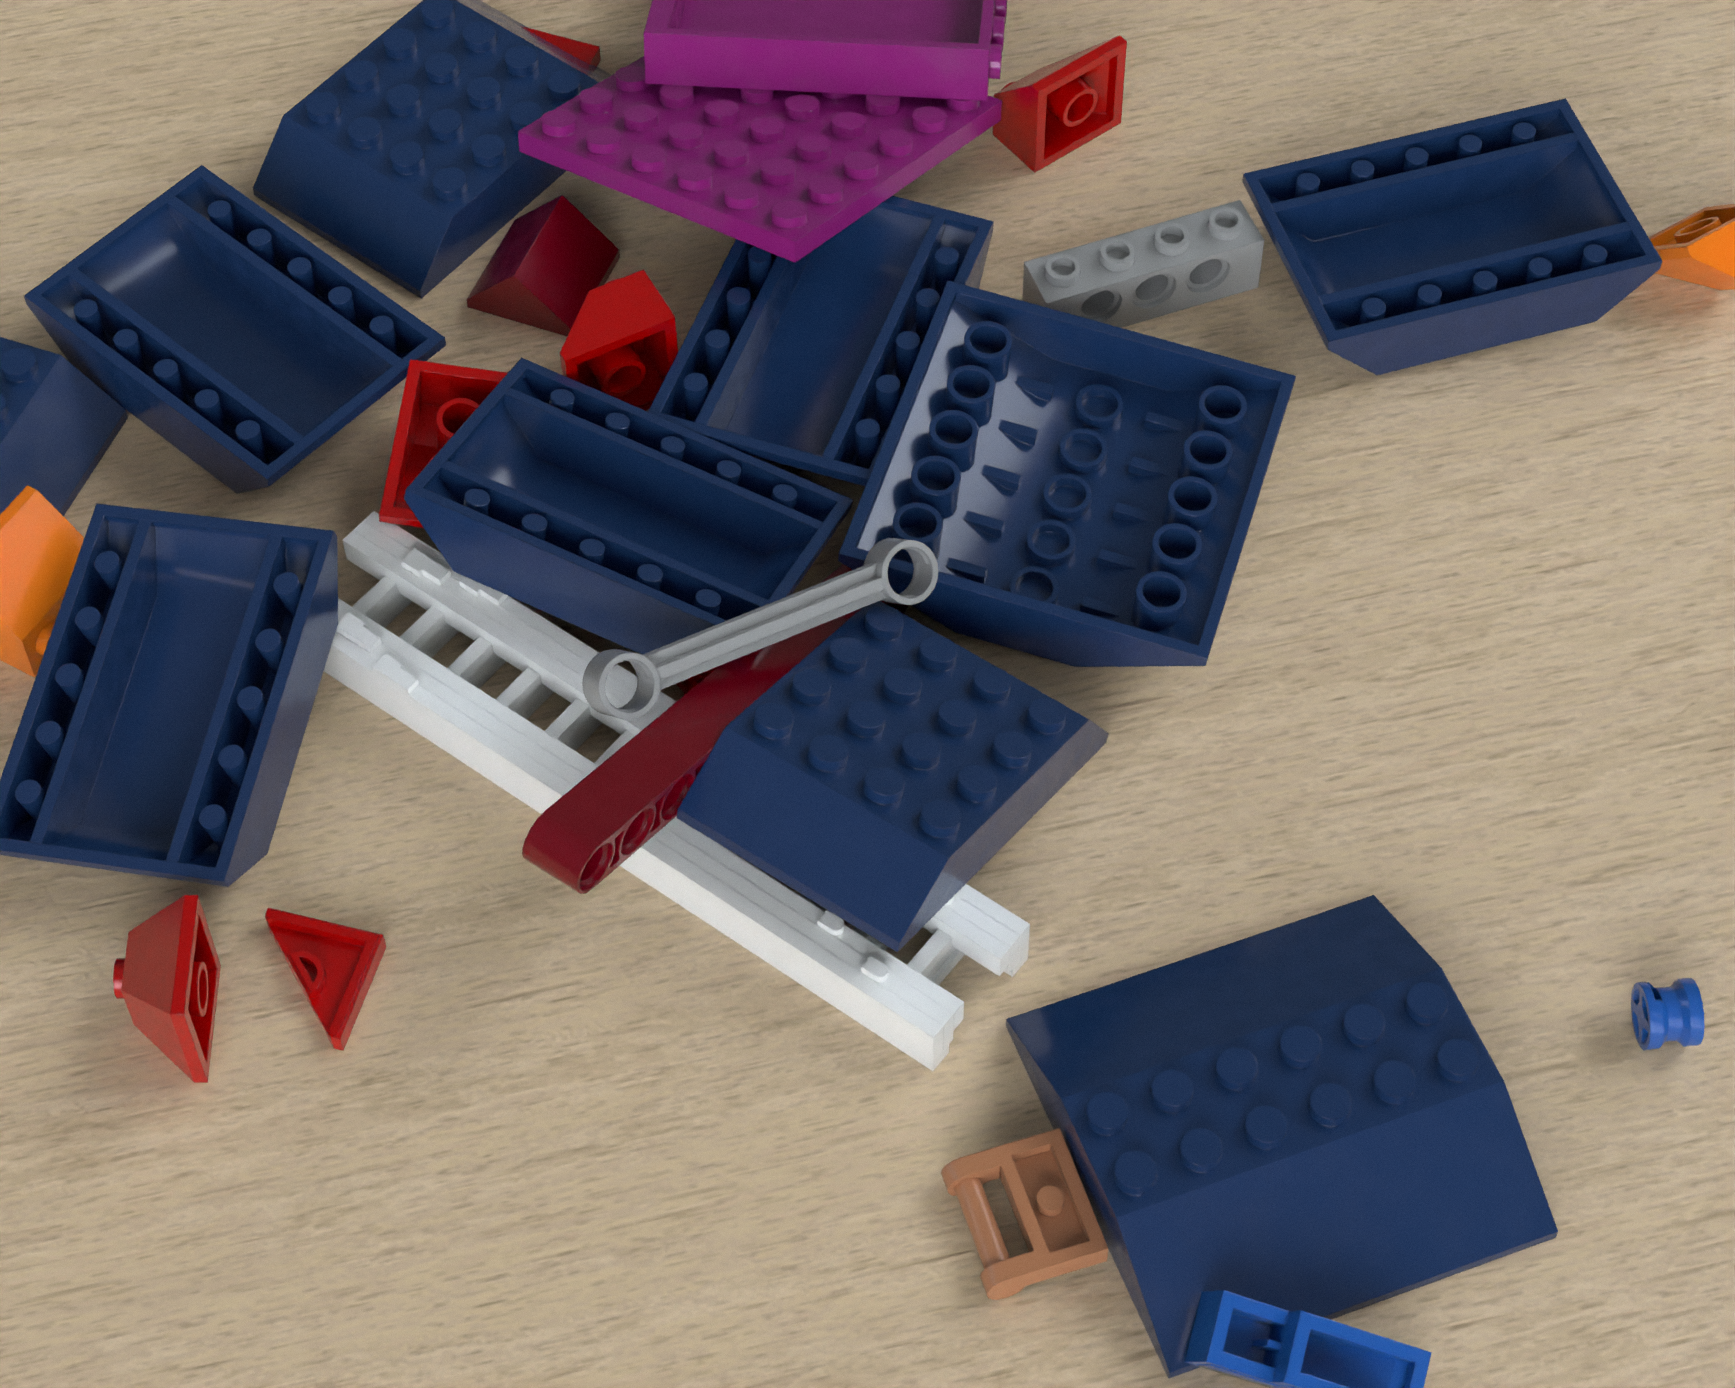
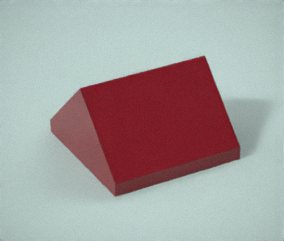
[466,195,620,336]

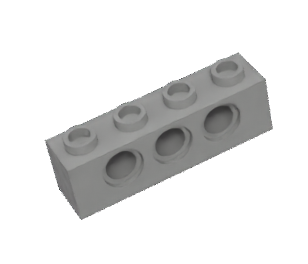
[1022,200,1264,328]

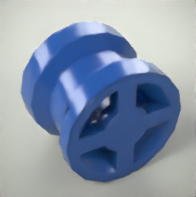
[1631,978,1705,1051]

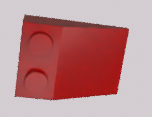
[379,359,507,528]

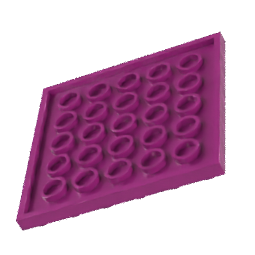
[518,56,1002,263]

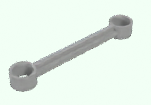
[582,538,938,720]

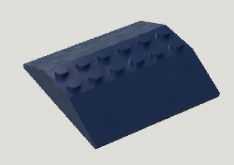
[838,281,1296,667]
[1006,895,1558,1379]

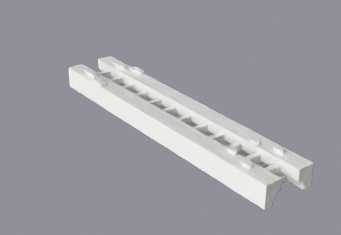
[324,511,1030,1071]

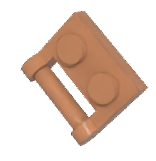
[941,1128,1108,1300]

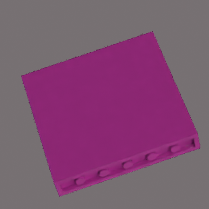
[644,0,1007,101]

